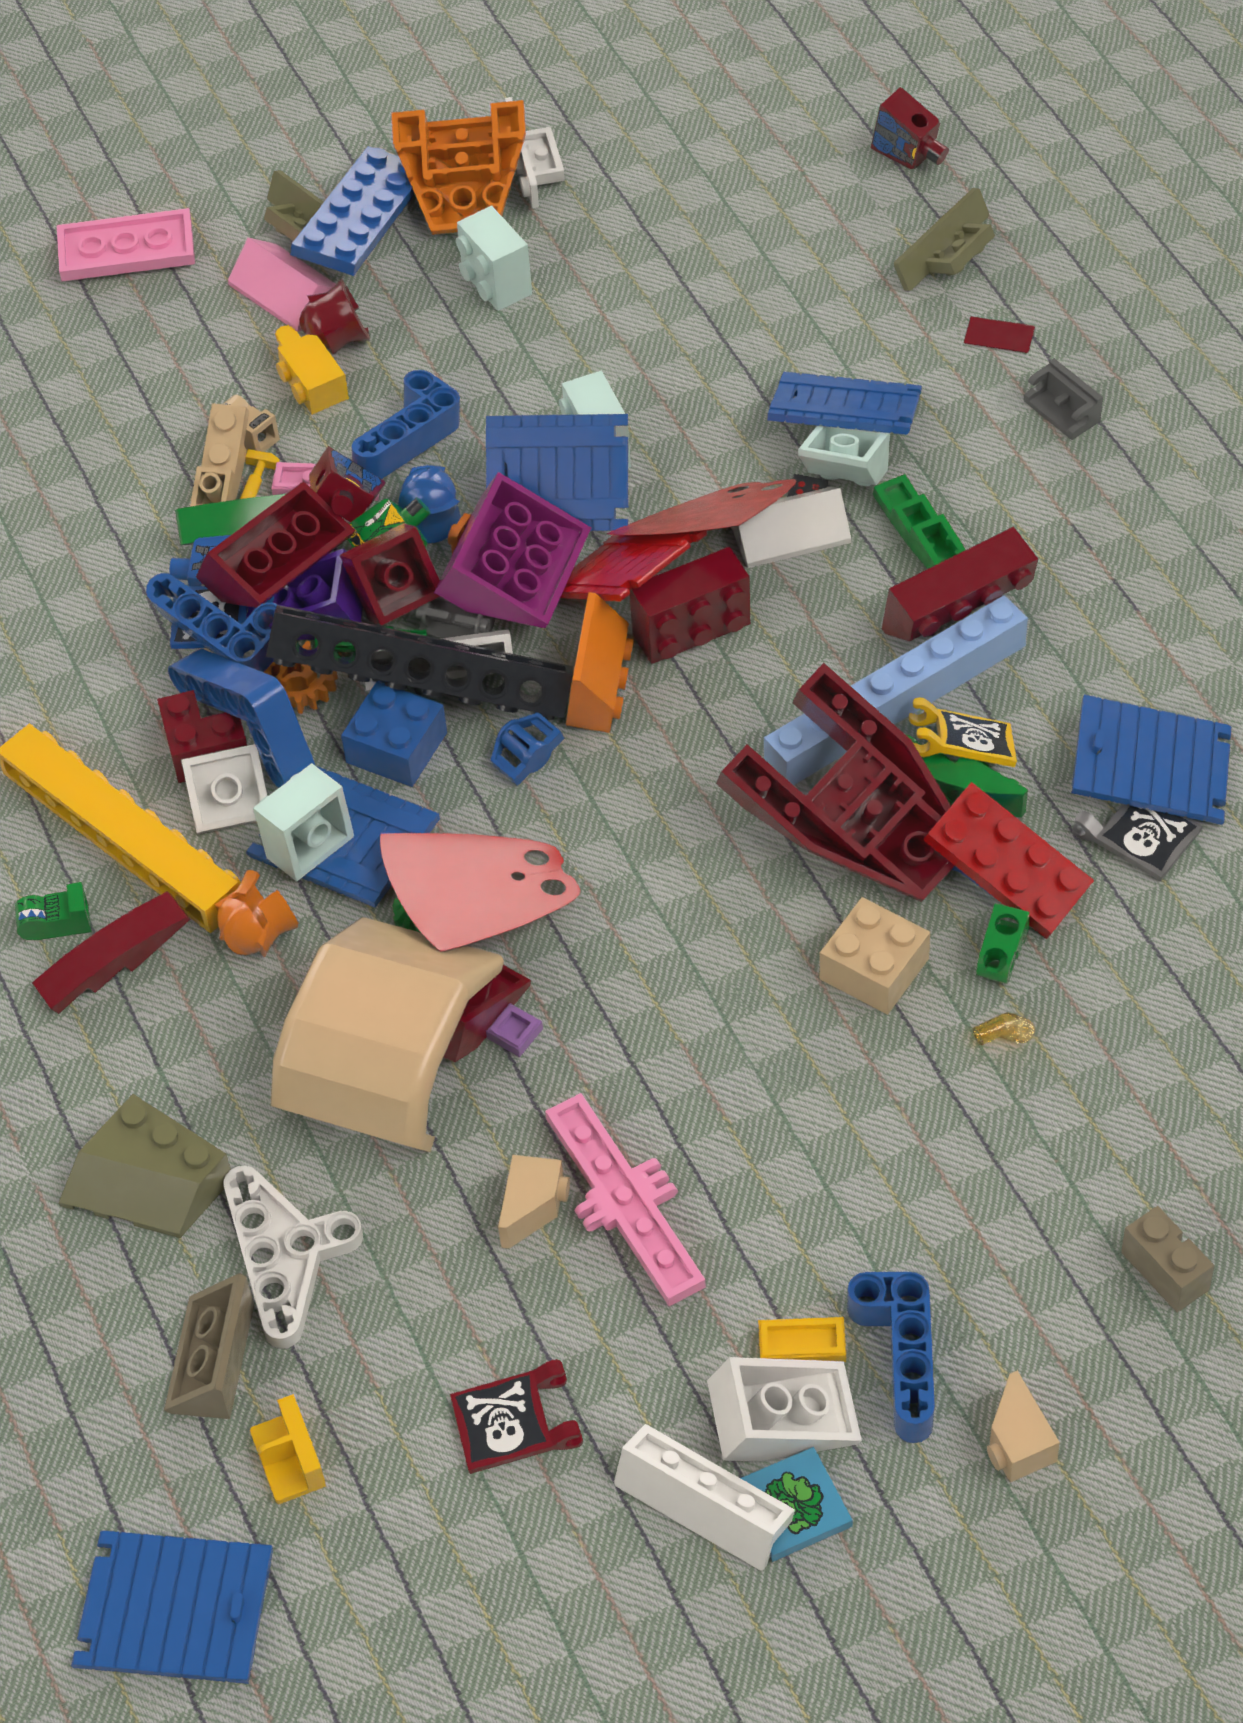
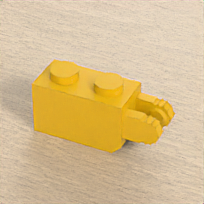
[275,325,349,415]

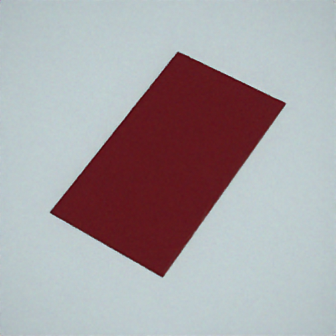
[964,316,1035,353]

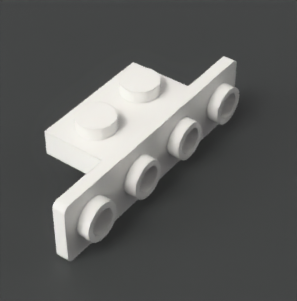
[505,97,565,208]

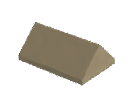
[164,1273,254,1419]

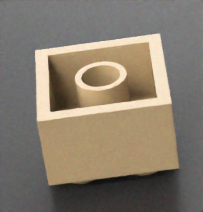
[820,897,931,1015]

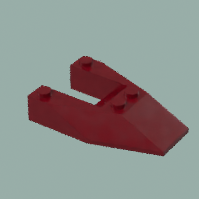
[716,663,955,902]

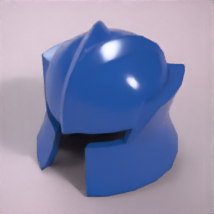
[398,465,461,543]

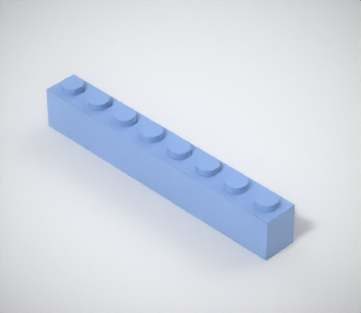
[764,595,1028,785]

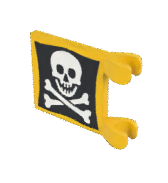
[908,697,1017,768]

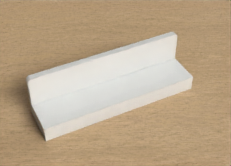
[614,1424,795,1571]

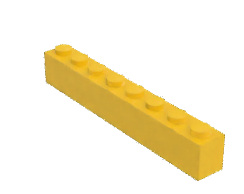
[0,723,241,934]

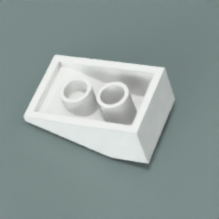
[707,1357,862,1461]

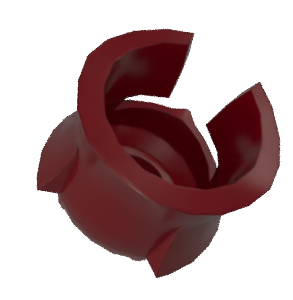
[299,279,370,354]

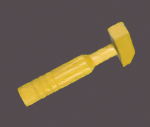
[240,449,280,499]

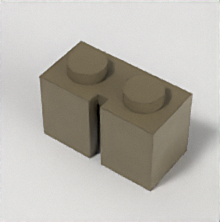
[1121,1205,1215,1313]

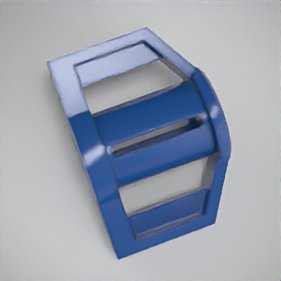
[491,713,565,786]

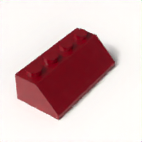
[196,481,356,608]
[881,526,1038,642]

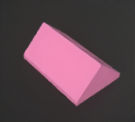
[228,238,336,332]

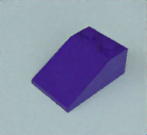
[247,548,363,640]

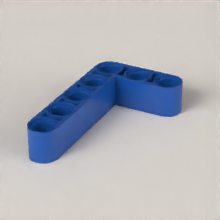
[168,649,315,788]

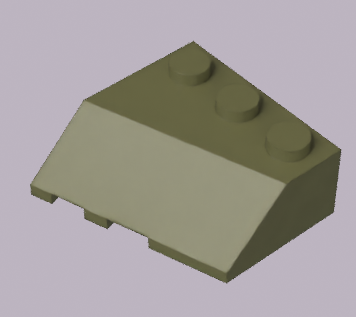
[59,1094,231,1238]

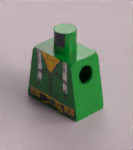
[347,497,431,548]

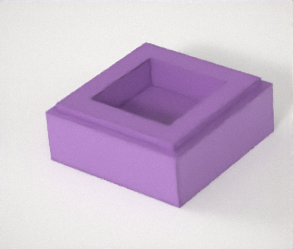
[486,1003,543,1057]

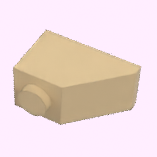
[498,1155,570,1249]
[987,1370,1060,1483]

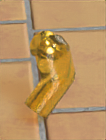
[973,1012,1036,1045]

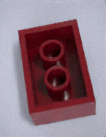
[630,547,751,664]

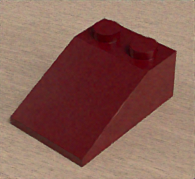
[443,945,531,1063]

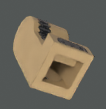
[223,395,280,452]

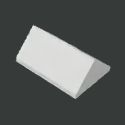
[731,487,851,568]

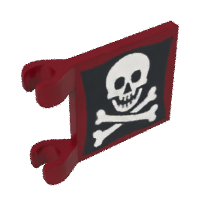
[450,1359,583,1474]

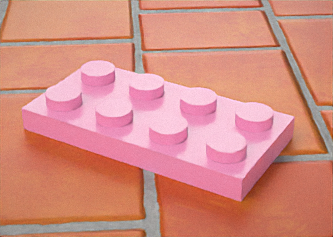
[57,208,195,281]

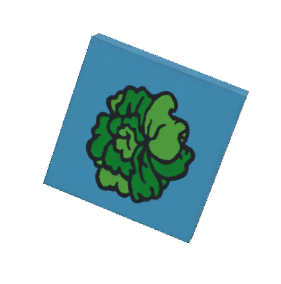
[741,1447,853,1562]

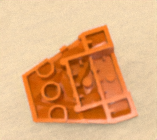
[392,100,526,235]

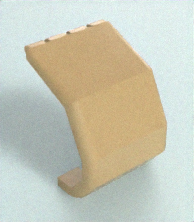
[271,917,504,1152]

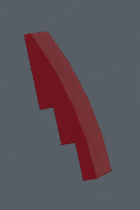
[32,891,191,1014]

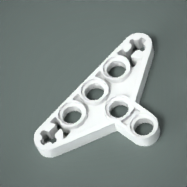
[224,1165,363,1349]

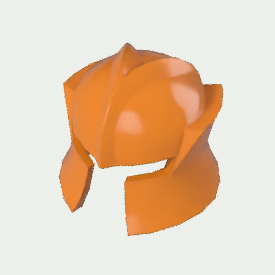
[215,870,299,957]

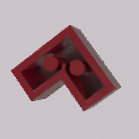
[157,690,248,783]

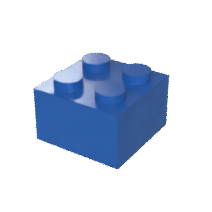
[341,681,447,787]

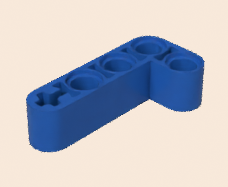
[351,370,460,479]
[146,573,277,672]
[847,1272,935,1443]

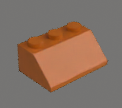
[566,592,634,733]

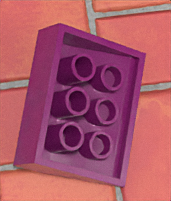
[434,472,591,628]

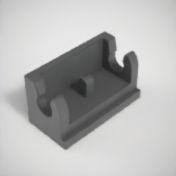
[1024,358,1103,440]

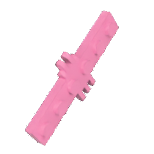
[545,1093,706,1307]

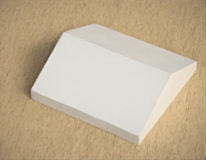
[181,744,267,834]

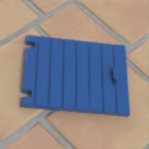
[767,371,922,435]
[486,414,628,531]
[1071,694,1232,825]
[246,765,440,908]
[71,1531,273,1684]

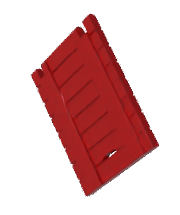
[560,530,707,602]

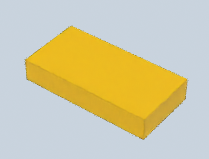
[758,1317,846,1362]

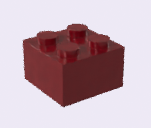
[339,523,440,626]

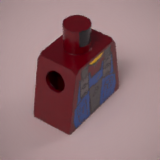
[871,87,949,169]
[309,446,386,522]

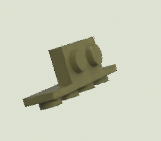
[264,170,324,241]
[894,188,995,291]

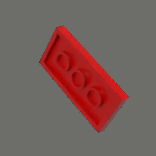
[923,782,1094,939]

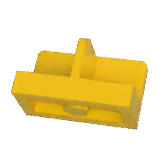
[250,1394,326,1504]

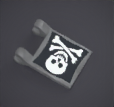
[1072,804,1202,882]

